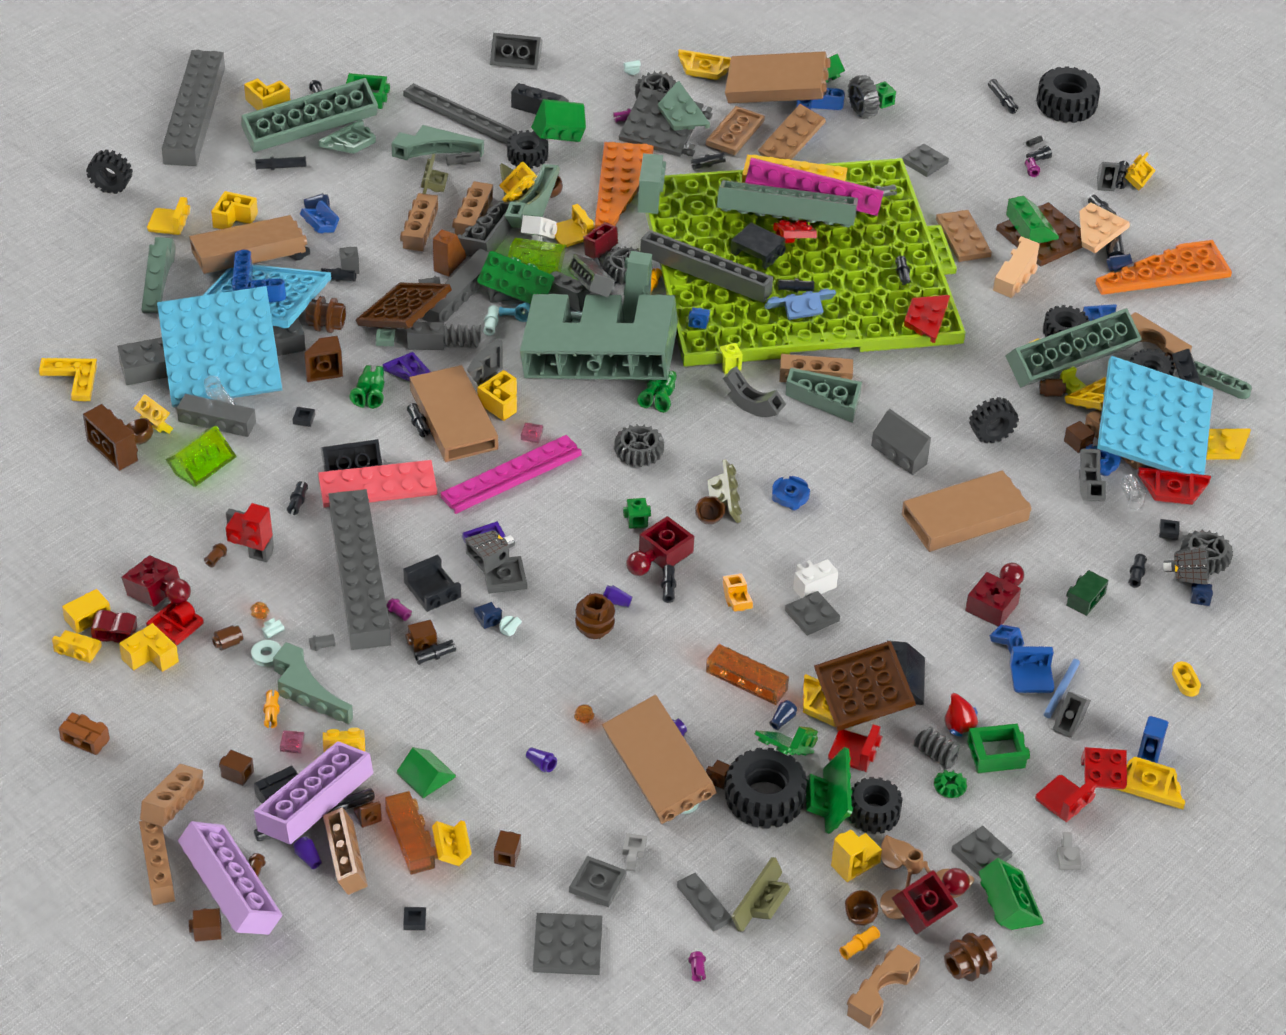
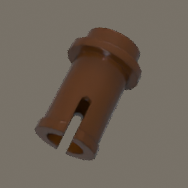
[204,543,227,567]
[249,853,266,877]

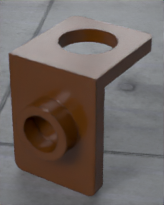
[354,801,382,828]

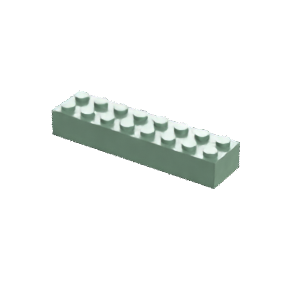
[241,78,378,153]
[717,180,858,227]
[1005,308,1142,388]

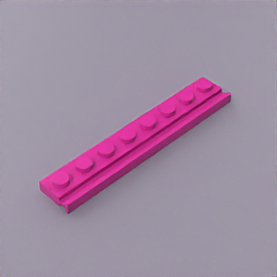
[745,158,884,216]
[441,435,582,514]

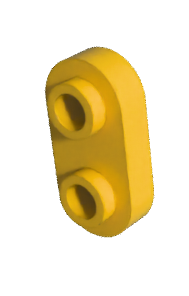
[1172,661,1201,697]

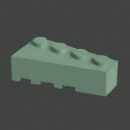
[638,153,666,214]
[623,251,652,323]
[785,368,862,423]

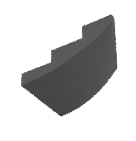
[467,338,503,386]

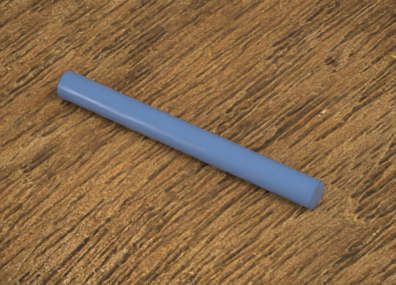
[1044,659,1080,718]

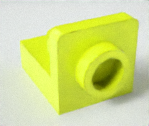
[719,343,743,374]
[1060,367,1086,395]

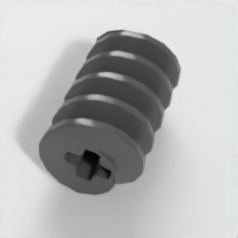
[444,324,481,348]
[913,727,960,769]

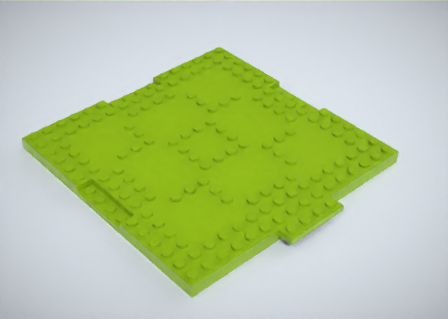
[639,158,966,366]

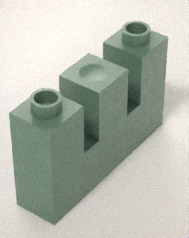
[520,294,678,380]

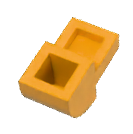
[723,573,753,611]

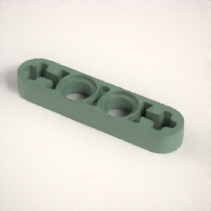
[1195,361,1252,399]

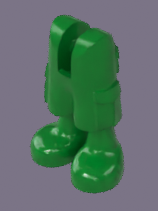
[349,365,385,409]
[637,370,677,413]

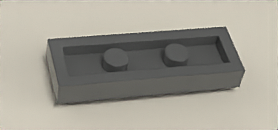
[677,872,732,932]

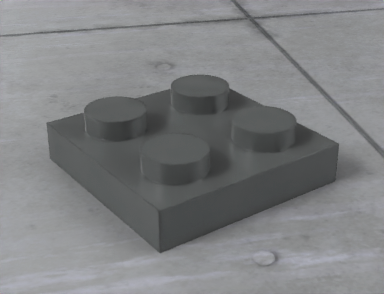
[902,144,949,177]
[484,556,527,594]
[785,591,840,636]
[951,826,1013,877]
[569,856,627,907]

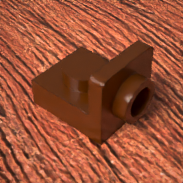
[706,759,730,790]

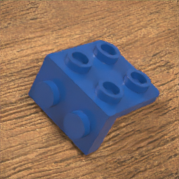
[1010,646,1055,693]

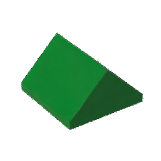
[397,747,456,798]

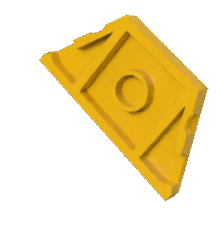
[678,49,731,80]
[1206,428,1251,460]
[803,674,836,727]
[1116,756,1185,810]

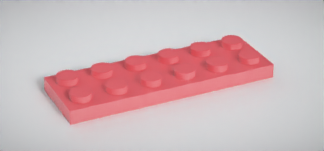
[318,460,437,508]

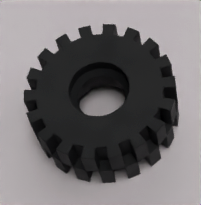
[507,130,549,169]
[86,149,133,194]
[1043,305,1089,337]
[1130,348,1175,376]
[969,397,1019,444]

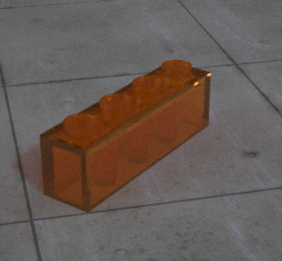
[706,644,789,705]
[385,791,438,875]

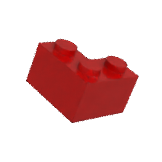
[225,503,273,551]

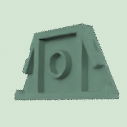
[658,81,710,131]
[318,120,376,154]

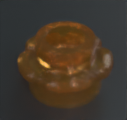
[250,602,270,619]
[574,704,595,723]

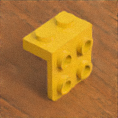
[499,162,537,202]
[147,197,190,235]
[554,204,595,248]

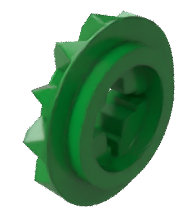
[934,769,967,798]

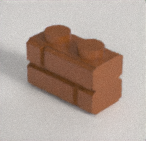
[59,712,110,755]

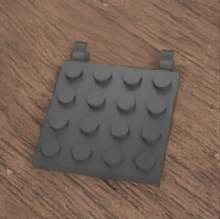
[619,87,713,157]

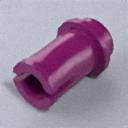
[613,108,632,123]
[1025,158,1040,177]
[386,598,412,621]
[688,951,706,982]

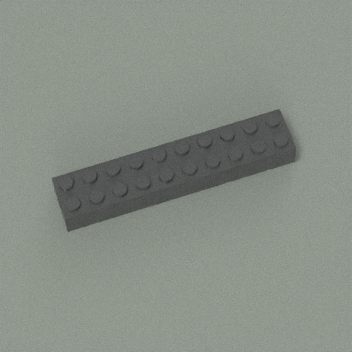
[162,50,225,167]
[117,318,306,385]
[328,489,391,650]

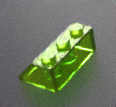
[508,238,566,274]
[165,426,237,487]

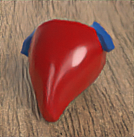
[944,693,978,737]

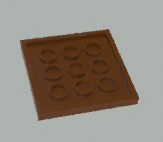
[996,202,1083,267]
[356,282,452,329]
[814,640,916,732]

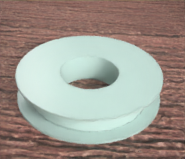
[251,640,281,666]

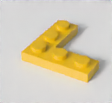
[39,358,97,401]
[1065,377,1106,411]

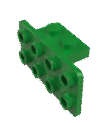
[478,251,555,305]
[754,726,818,756]
[806,747,853,834]

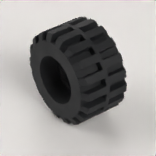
[849,777,903,834]

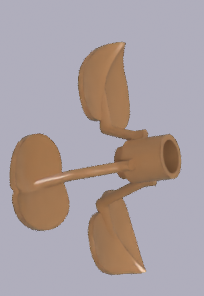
[880,835,975,919]

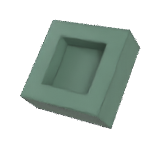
[376,329,395,347]

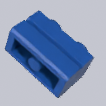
[1137,716,1169,763]

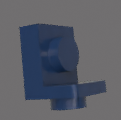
[1190,583,1213,606]
[474,602,502,629]

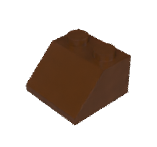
[304,336,343,382]

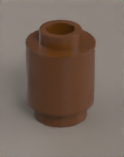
[1039,378,1066,397]
[212,625,244,651]

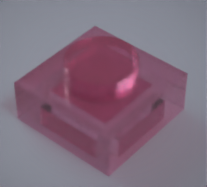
[521,422,543,443]
[280,730,305,753]

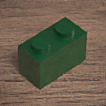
[1066,570,1109,616]

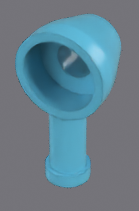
[499,303,530,322]

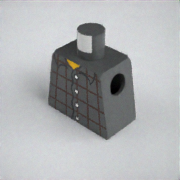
[465,531,515,574]
[1163,545,1210,584]

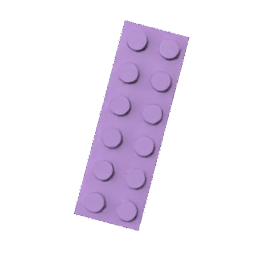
[254,741,373,844]
[178,821,283,935]

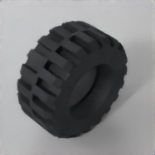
[1036,66,1101,123]
[725,748,807,829]

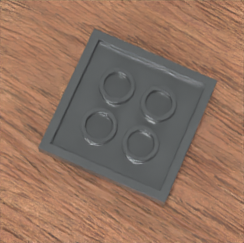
[533,913,603,975]

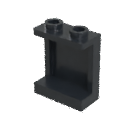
[730,223,786,269]
[403,554,461,612]

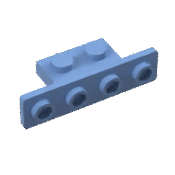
[764,289,836,320]

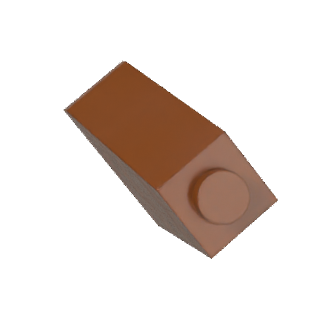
[433,229,466,277]

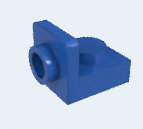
[688,307,710,329]
[989,624,1024,654]

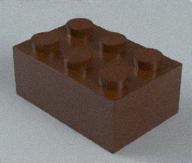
[83,404,138,471]

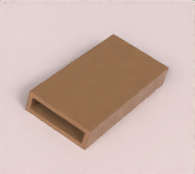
[725,51,830,103]
[189,215,307,274]
[410,365,498,462]
[902,470,1031,552]
[602,694,717,824]

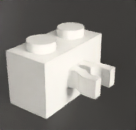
[521,215,557,249]
[793,559,838,598]

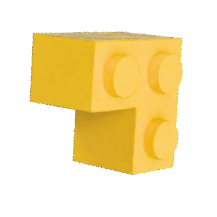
[244,78,291,110]
[211,191,258,229]
[477,370,517,421]
[119,623,179,672]
[831,829,882,882]

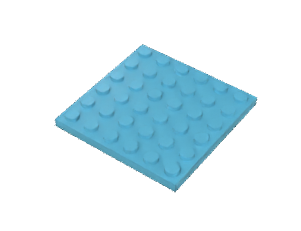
[202,264,331,328]
[157,286,283,407]
[1097,356,1213,475]

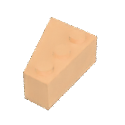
[993,236,1039,298]

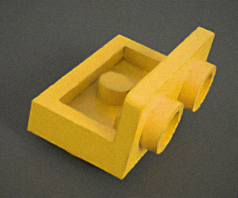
[1125,152,1156,191]
[134,394,173,434]
[323,728,366,753]
[432,820,472,866]

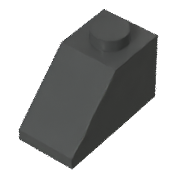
[1097,162,1119,191]
[339,247,360,274]
[1053,692,1091,738]

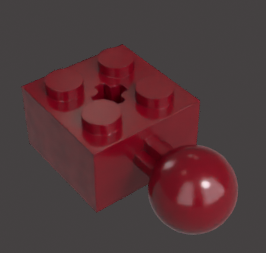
[626,516,695,576]
[121,555,191,607]
[965,562,1025,627]
[892,868,970,935]

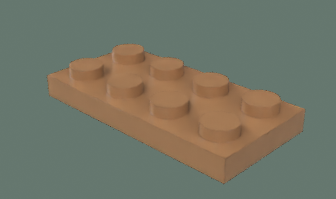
[758,104,826,160]
[706,106,765,155]
[936,210,992,262]

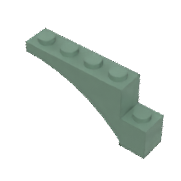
[391,125,484,160]
[505,164,560,228]
[141,237,176,313]
[273,642,353,724]

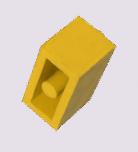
[62,589,111,634]

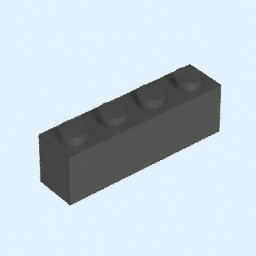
[177,394,256,437]

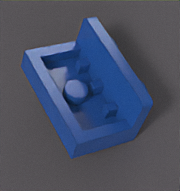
[300,201,339,234]

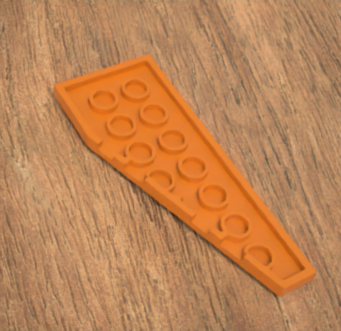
[595,142,654,229]
[1095,240,1232,295]

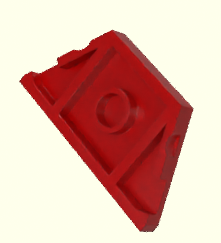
[904,295,950,343]
[1137,467,1211,505]

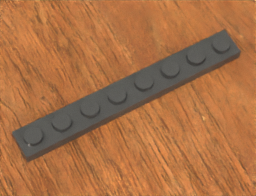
[403,83,517,144]

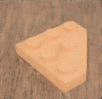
[1079,203,1130,253]

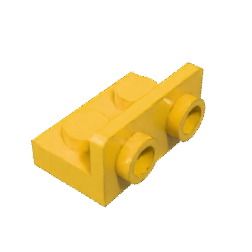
[52,630,102,663]

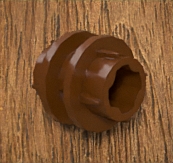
[305,296,346,333]
[575,593,615,639]
[944,932,998,982]

